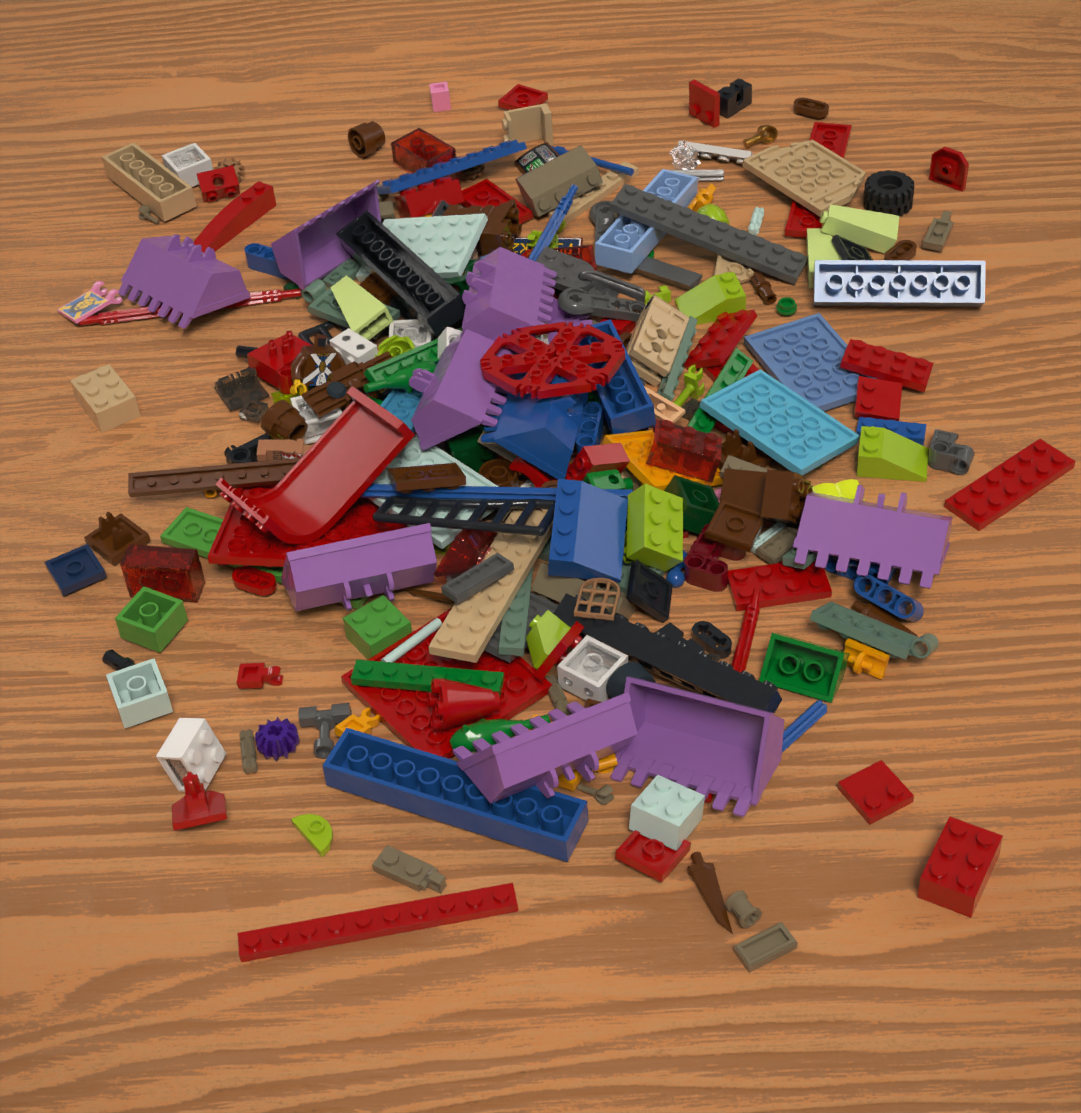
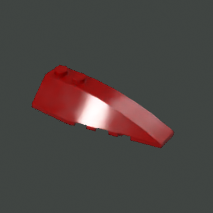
[194,181,277,253]

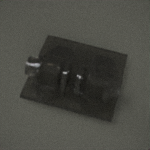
[214,367,269,412]

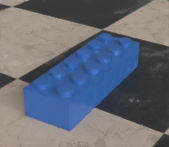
[578,319,656,434]

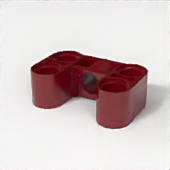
[684,523,746,592]

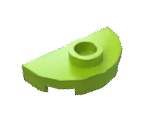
[291,814,333,857]

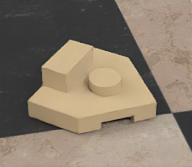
[713,254,755,284]

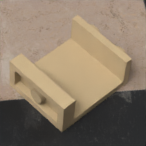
[501,103,553,145]

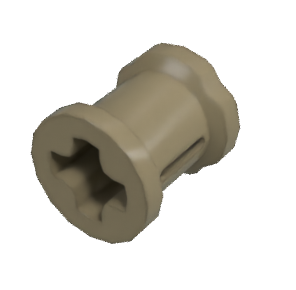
[725,890,762,929]

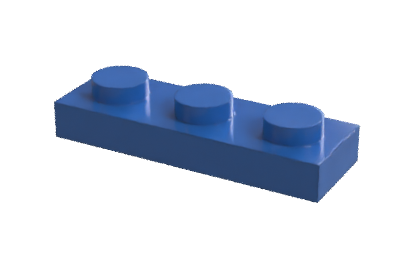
[856,417,927,446]

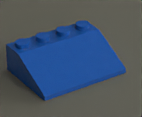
[548,479,628,583]

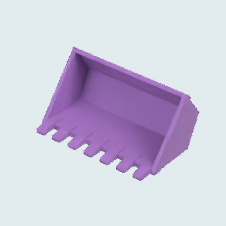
[118,234,250,329]
[462,247,557,341]
[793,485,953,589]
[281,523,437,611]
[611,676,784,817]
[453,692,638,803]

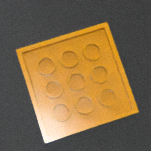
[602,427,723,491]

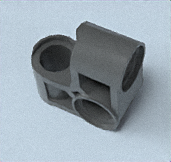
[928,429,975,475]

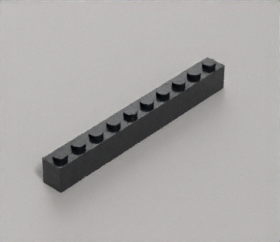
[553,593,782,713]

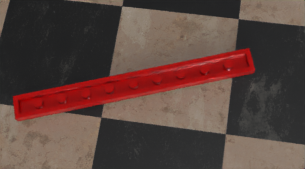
[237,883,519,962]

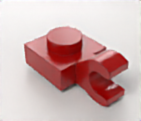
[236,662,284,689]

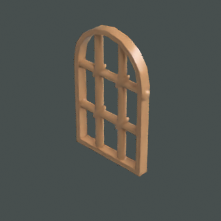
[574,578,621,621]

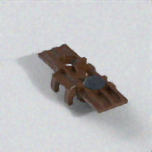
[302,351,393,419]

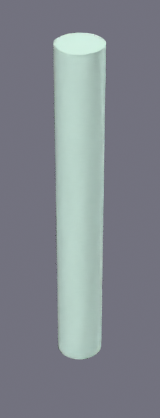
[381,618,442,663]

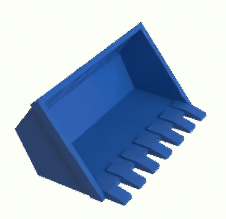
[481,372,589,479]

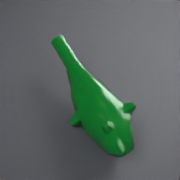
[364,357,437,393]
[449,714,550,752]

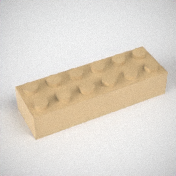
[102,142,197,222]

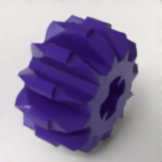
[255,717,299,761]

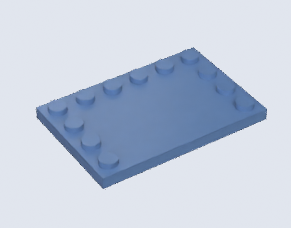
[744,313,877,411]

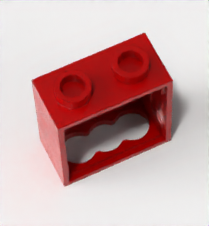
[565,443,630,481]

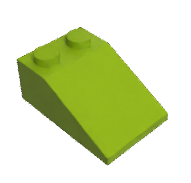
[675,272,746,325]
[857,426,929,482]

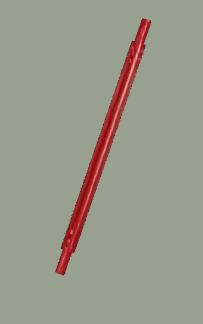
[79,289,302,326]
[704,588,761,803]

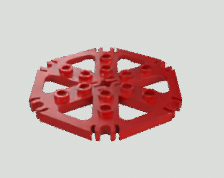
[480,321,625,399]

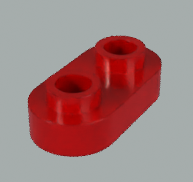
[232,566,277,596]

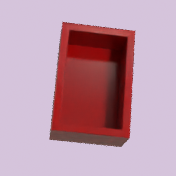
[394,176,465,218]
[917,816,1003,918]

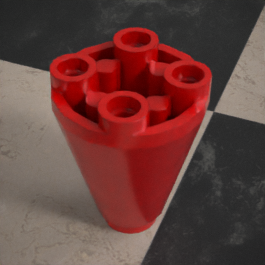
[426,678,500,730]

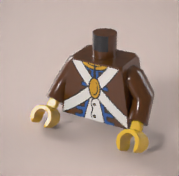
[290,335,346,396]

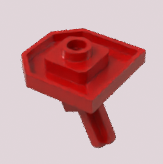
[929,146,969,192]
[172,772,227,831]

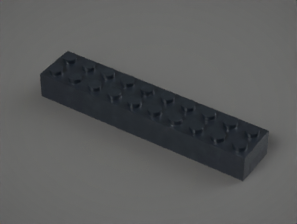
[335,210,466,337]

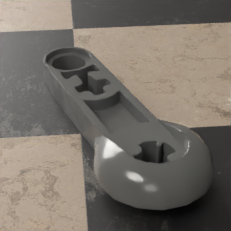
[589,201,615,243]
[558,287,645,321]

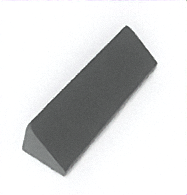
[633,256,703,291]

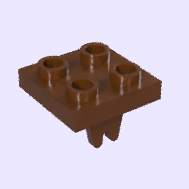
[708,429,772,469]
[84,512,150,565]

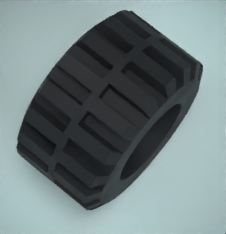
[863,170,915,216]

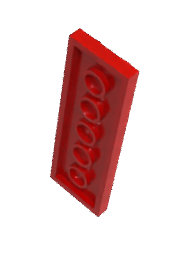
[944,439,1075,531]

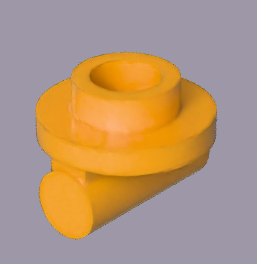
[592,753,618,773]

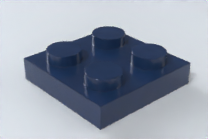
[44,543,107,596]

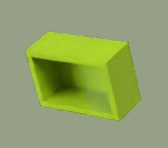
[627,484,683,572]

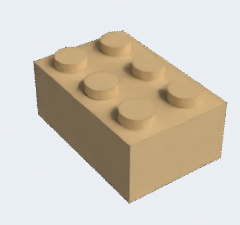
[70,364,141,433]

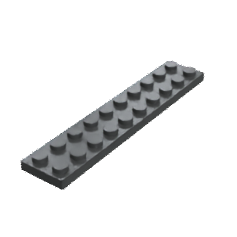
[609,184,808,285]

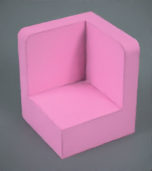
[429,82,451,112]

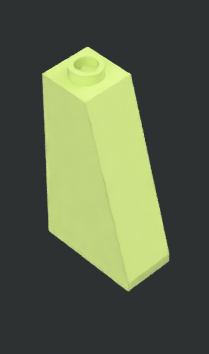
[820,204,899,254]
[806,228,842,288]
[330,275,393,340]

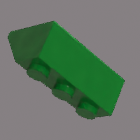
[759,633,850,703]

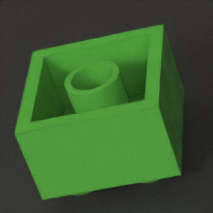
[115,586,188,653]
[343,595,412,660]

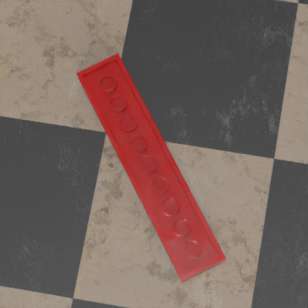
[785,122,852,238]

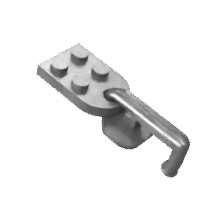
[536,247,646,313]

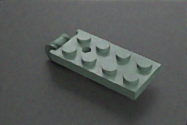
[301,279,400,339]
[810,602,939,659]

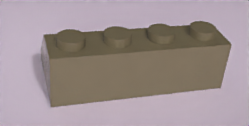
[516,145,603,217]
[531,563,639,620]

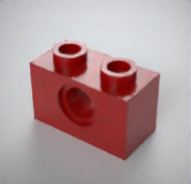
[196,165,240,202]

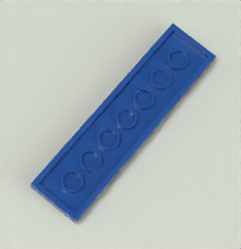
[377,139,527,194]

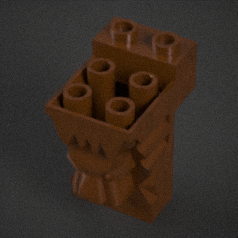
[442,199,522,256]
[719,468,813,527]

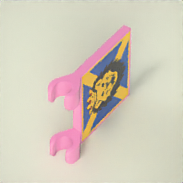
[57,281,122,324]

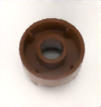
[348,121,386,158]
[261,400,308,441]
[479,459,519,487]

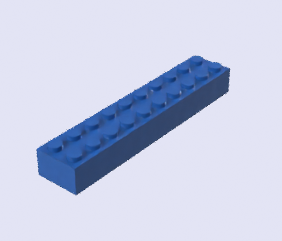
[322,728,589,862]

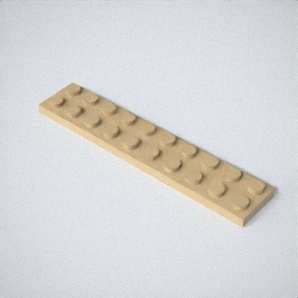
[428,508,553,663]

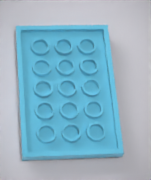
[700,369,860,475]

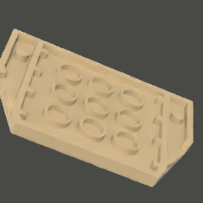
[743,140,866,217]

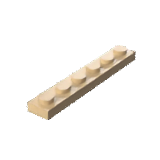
[549,161,639,224]

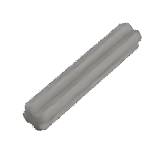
[670,170,724,181]

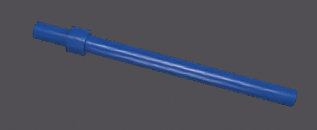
[551,146,634,176]

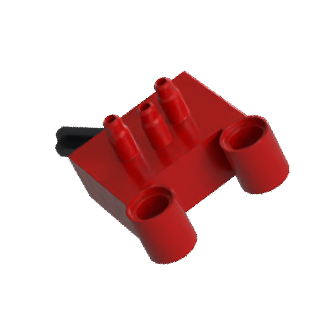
[235,330,312,394]

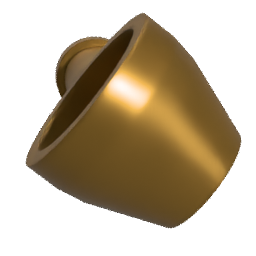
[743,125,778,149]

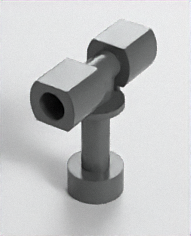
[298,702,352,759]

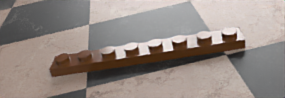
[128,458,301,497]

